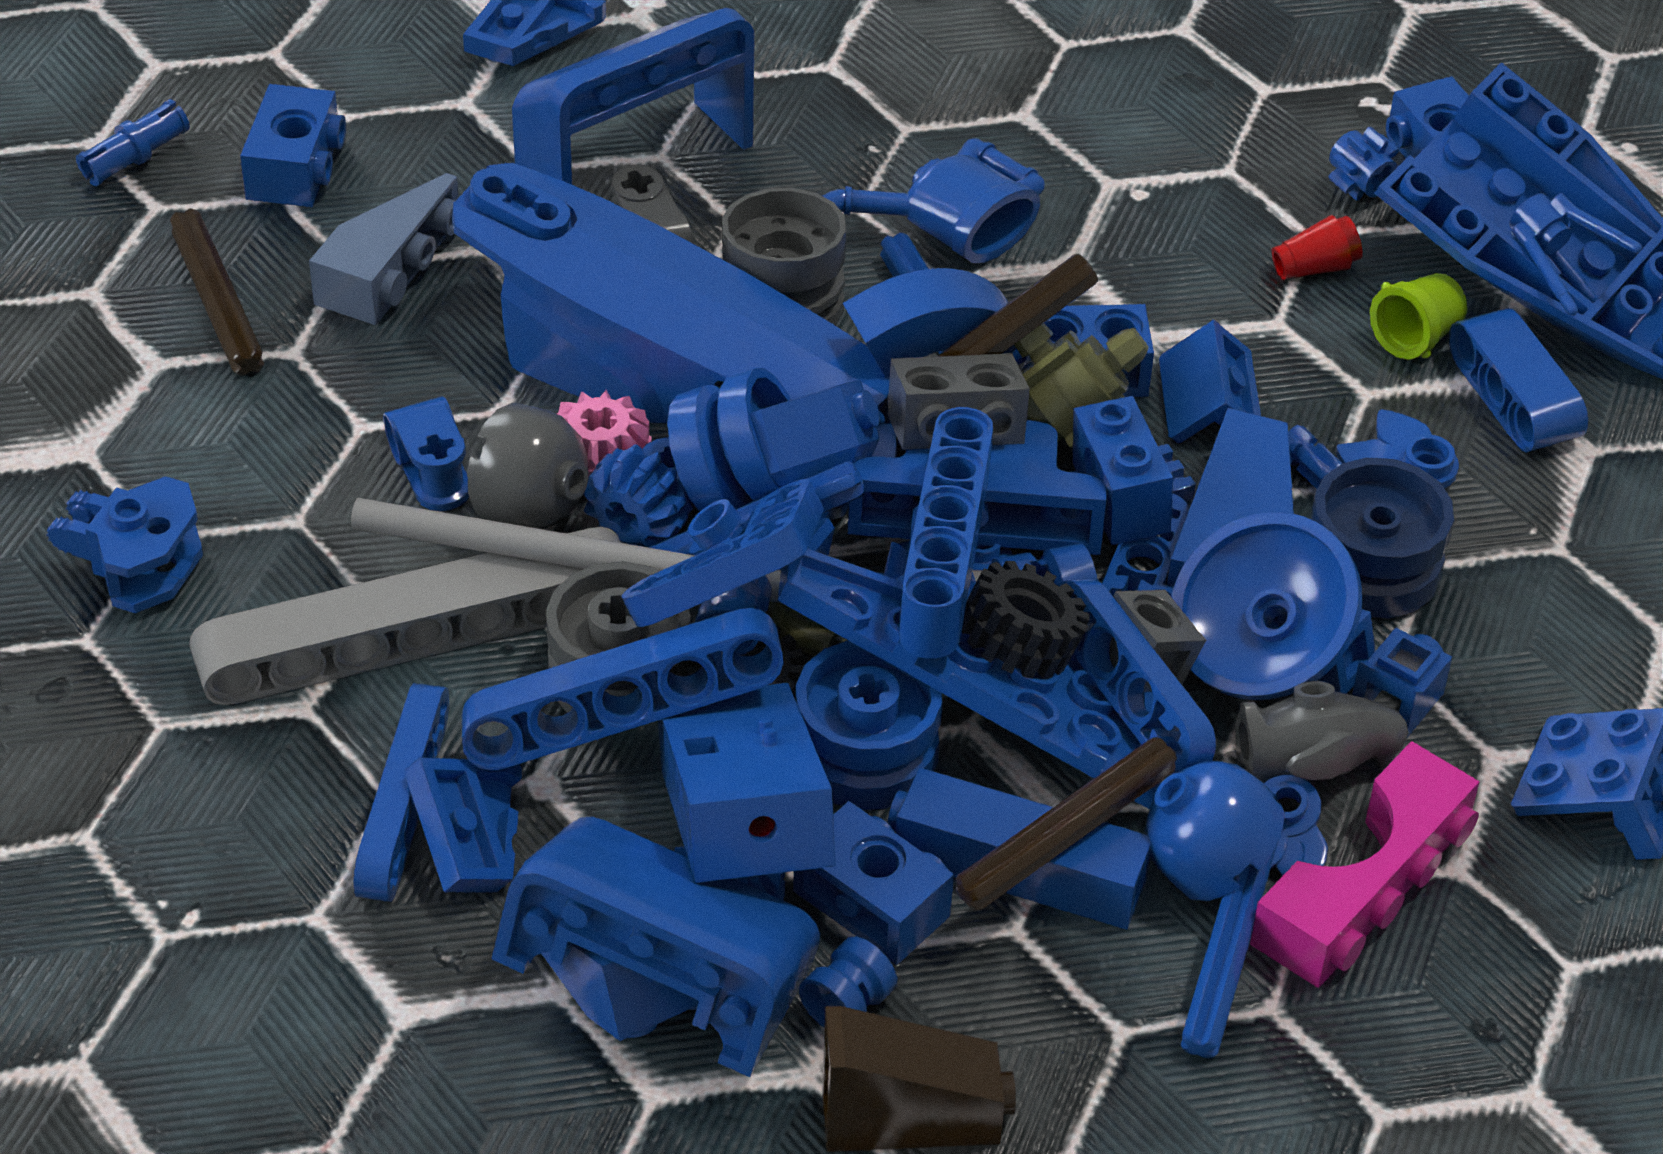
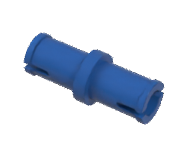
[76,99,190,187]

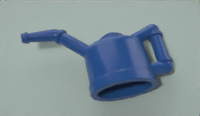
[822,138,1045,263]

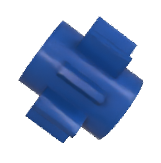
[1328,127,1399,201]

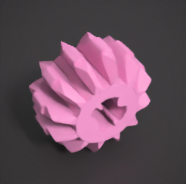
[557,389,652,477]

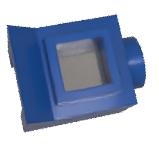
[1352,628,1452,739]

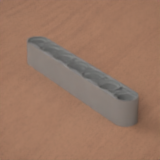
[189,527,621,705]

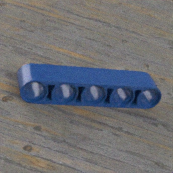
[899,407,993,659]
[462,608,783,771]

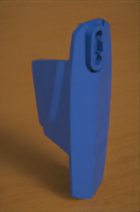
[452,163,890,423]

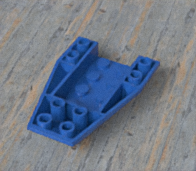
[1374,62,1663,379]

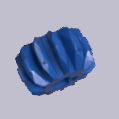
[583,444,693,547]

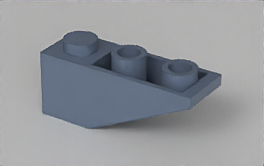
[309,173,458,325]

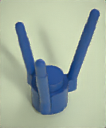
[1509,193,1642,316]

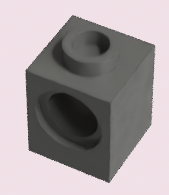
[1109,590,1207,692]

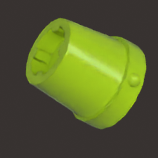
[1369,273,1467,360]

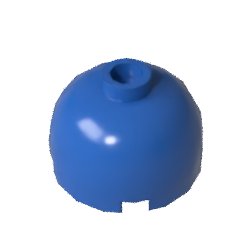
[1144,761,1285,901]

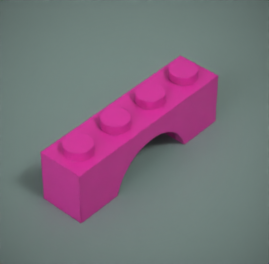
[1250,741,1480,988]

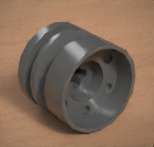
[722,188,846,325]

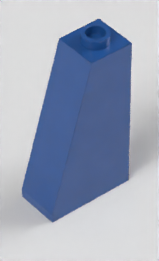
[1167,408,1294,628]

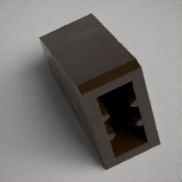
[822,1006,1016,1152]

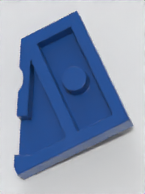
[463,0,606,66]
[404,758,522,892]

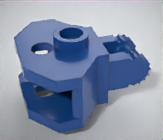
[46,476,203,613]

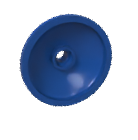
[1171,512,1362,700]

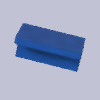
[1159,319,1261,444]

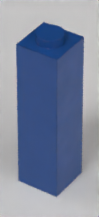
[887,767,1151,930]

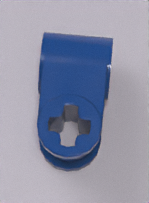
[383,396,469,511]

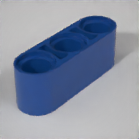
[1449,308,1588,452]

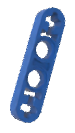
[1058,579,1216,774]
[354,683,449,902]

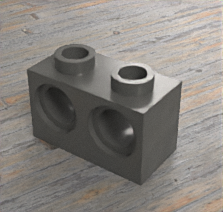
[887,353,1030,450]

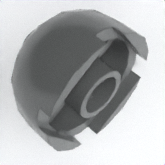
[467,402,588,529]

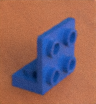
[1511,708,1663,860]

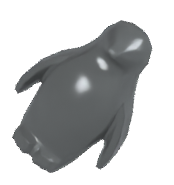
[1235,681,1409,783]

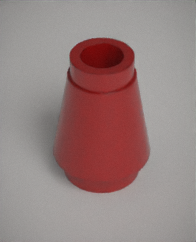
[1271,215,1363,280]

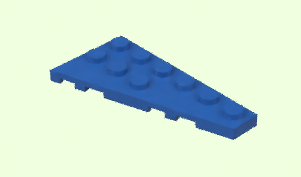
[778,549,1161,809]

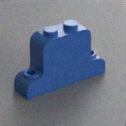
[847,420,1106,555]

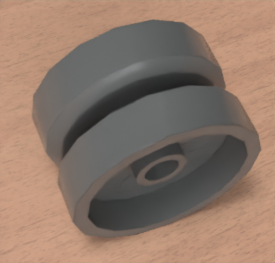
[546,561,691,727]

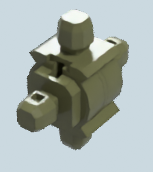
[1014,323,1149,449]

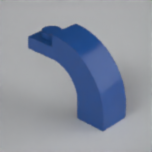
[843,268,1028,378]

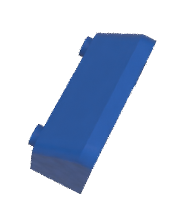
[512,8,754,185]

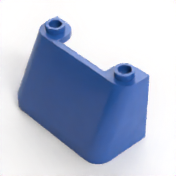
[491,817,820,1077]

